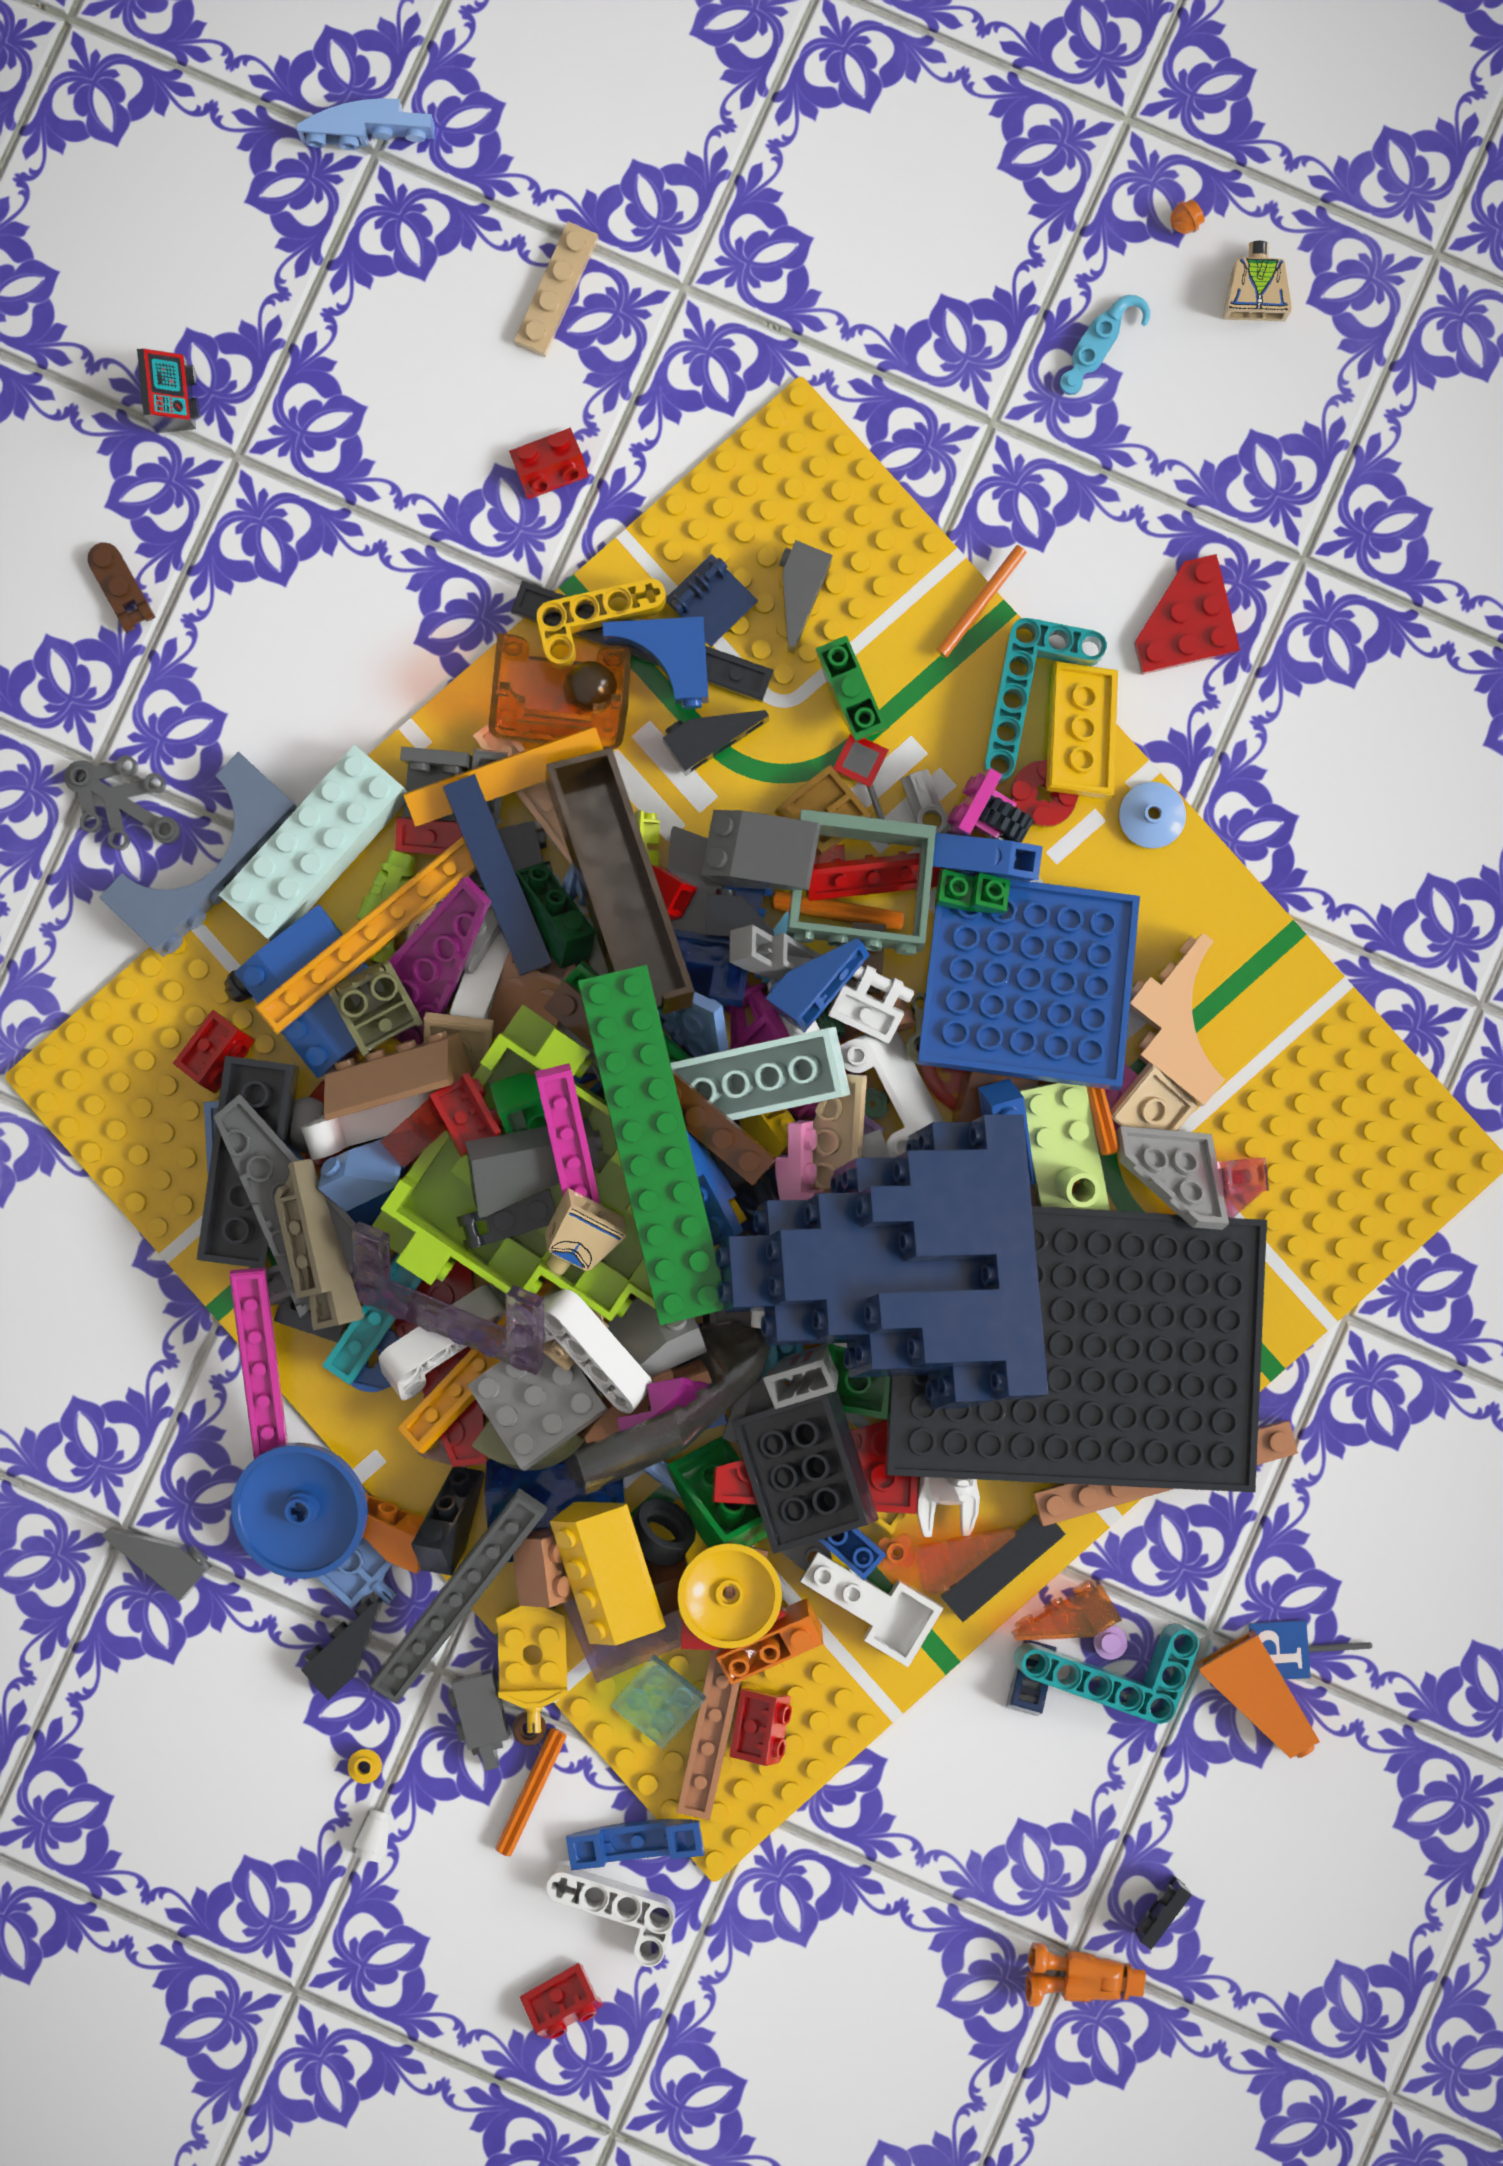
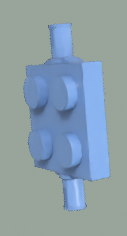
[317,1537,397,1610]

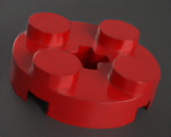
[1011,759,1079,828]

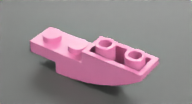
[775,1120,826,1200]

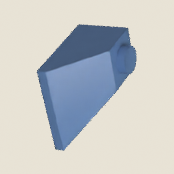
[318,1132,407,1212]

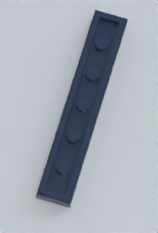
[443,774,552,976]

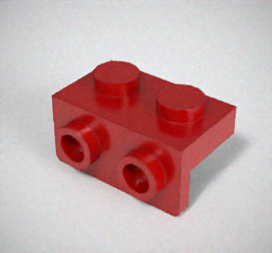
[509,427,589,499]
[428,1072,502,1158]

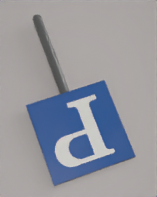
[1249,1620,1373,1680]

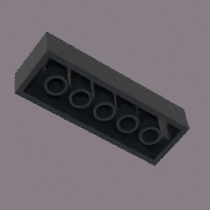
[196,1056,299,1269]

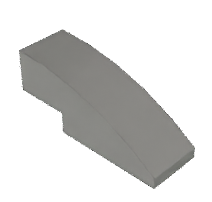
[729,924,821,980]

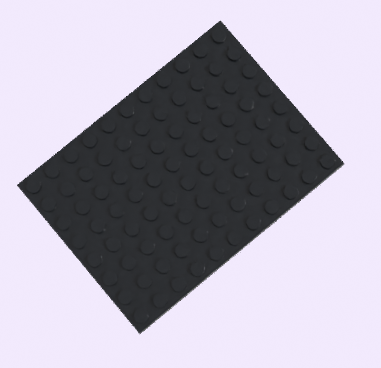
[885,1206,1267,1493]

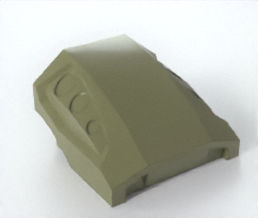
[328,960,424,1056]

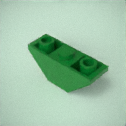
[816,635,887,742]

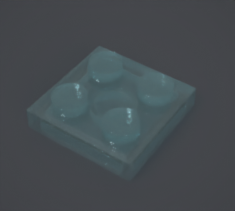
[611,1654,707,1749]

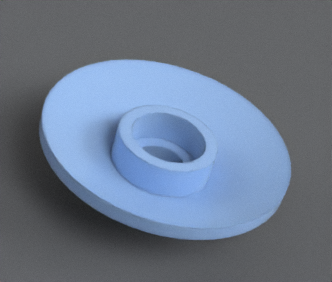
[1119,782,1186,849]

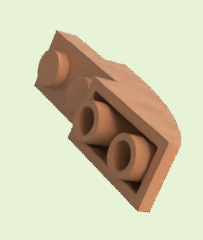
[581,1359,712,1444]

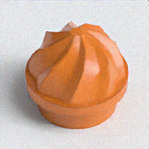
[1170,199,1205,234]

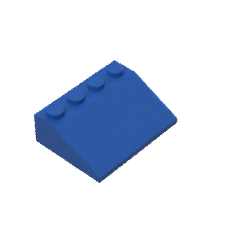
[234,905,369,1079]

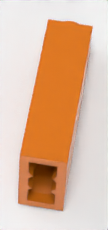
[1195,1630,1320,1759]

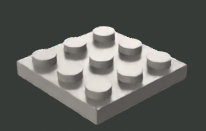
[467,1341,609,1471]

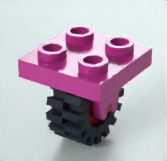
[946,768,1033,843]

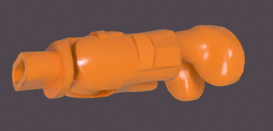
[1025,1942,1146,2007]

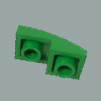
[934,869,1011,913]

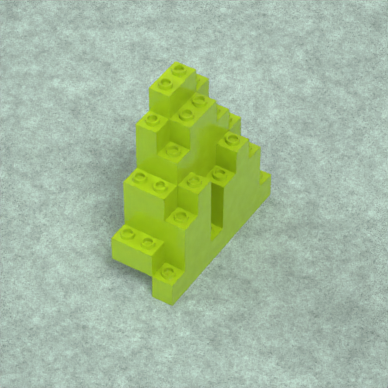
[367,1004,655,1321]

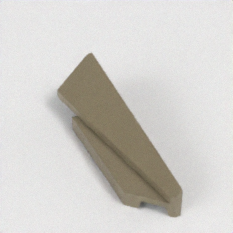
[274,1159,364,1331]

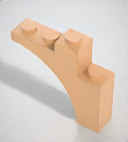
[1130,933,1225,1107]

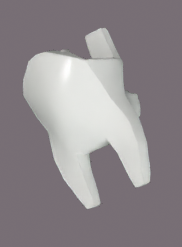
[916,1477,980,1537]

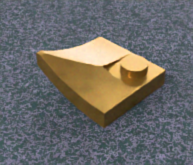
[774,765,872,857]

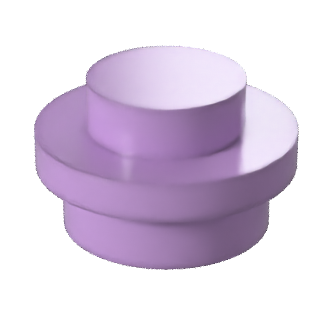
[1093,1625,1128,1660]

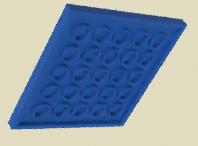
[917,870,1140,1091]

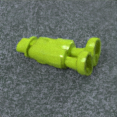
[356,850,416,964]

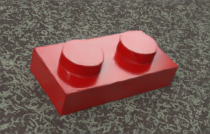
[395,816,462,855]

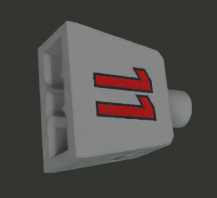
[763,1345,838,1409]

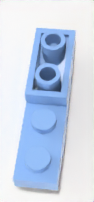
[297,98,435,150]

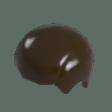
[563,661,617,712]

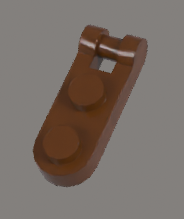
[87,542,156,633]

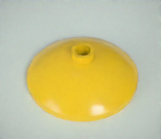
[678,1543,782,1648]

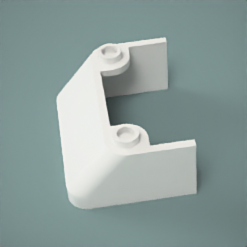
[840,1032,944,1157]

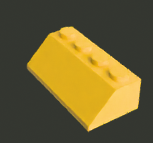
[549,1502,666,1646]

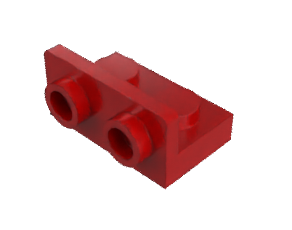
[172,1010,255,1093]
[729,1688,792,1766]
[520,1963,604,2040]

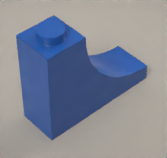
[602,616,709,709]

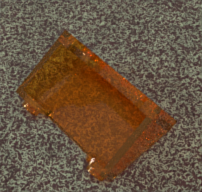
[488,633,631,750]

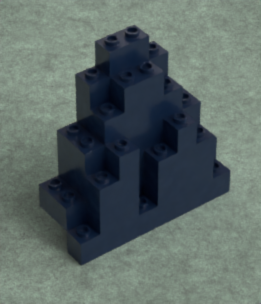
[715,1114,1049,1410]

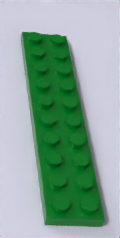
[577,965,724,1325]

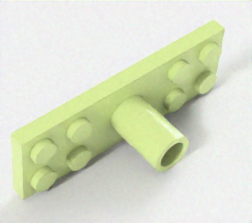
[1019,1082,1110,1210]

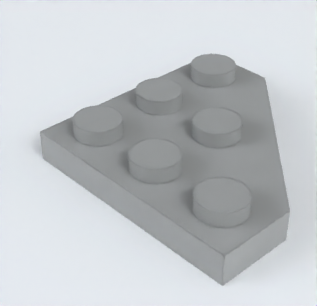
[1116,1126,1229,1230]

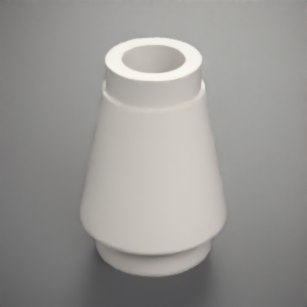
[354,1809,390,1863]

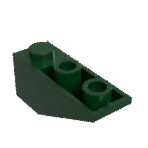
[515,862,596,969]

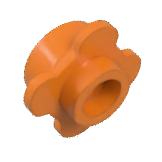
[878,1534,915,1571]

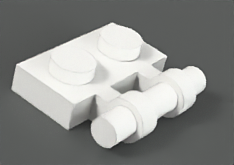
[827,965,914,1044]

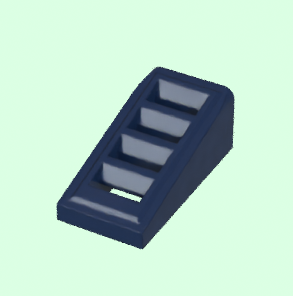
[1006,1638,1057,1716]

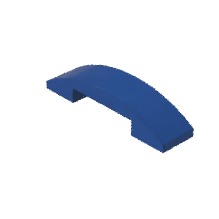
[566,1819,705,1871]

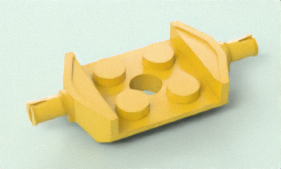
[496,1605,568,1733]

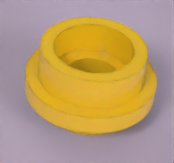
[348,1749,382,1784]

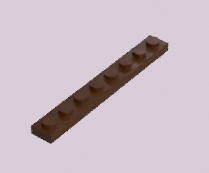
[543,981,777,1186]

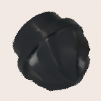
[224,970,253,1002]

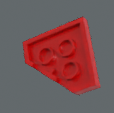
[1134,554,1240,675]

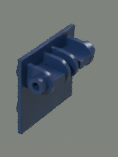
[666,554,758,647]

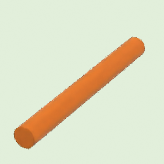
[936,545,1027,658]

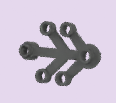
[64,755,181,851]

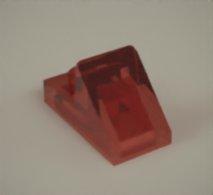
[380,1099,446,1168]

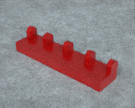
[806,851,940,901]

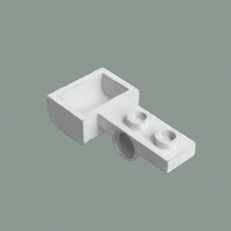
[800,1551,943,1667]

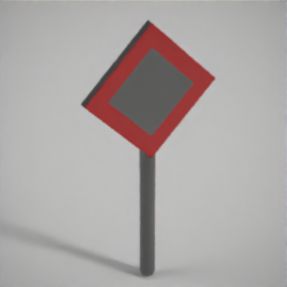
[833,733,890,845]

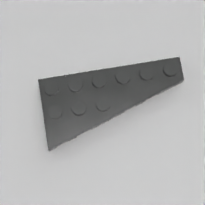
[214,1094,378,1318]

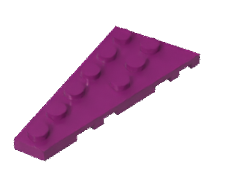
[389,876,491,1044]

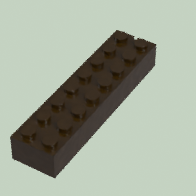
[546,748,694,1015]

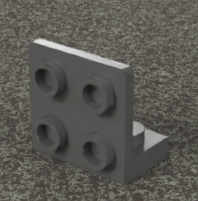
[400,746,473,821]

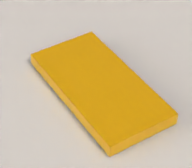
[1046,661,1118,799]

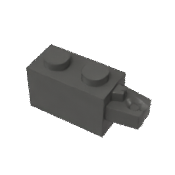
[448,1668,510,1771]

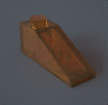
[912,1526,1016,1594]

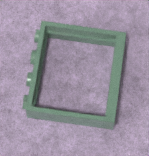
[786,809,936,955]

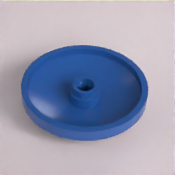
[231,1442,368,1579]

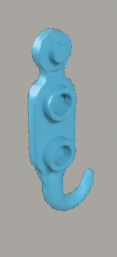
[1060,295,1150,395]

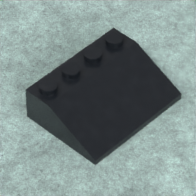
[731,1389,879,1554]

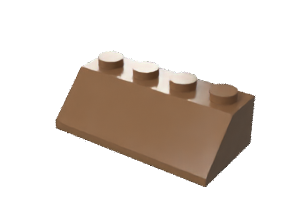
[324,1030,472,1121]

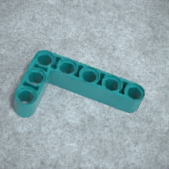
[983,618,1107,783]
[1014,1623,1199,1724]

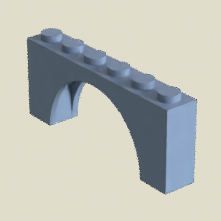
[99,751,297,957]

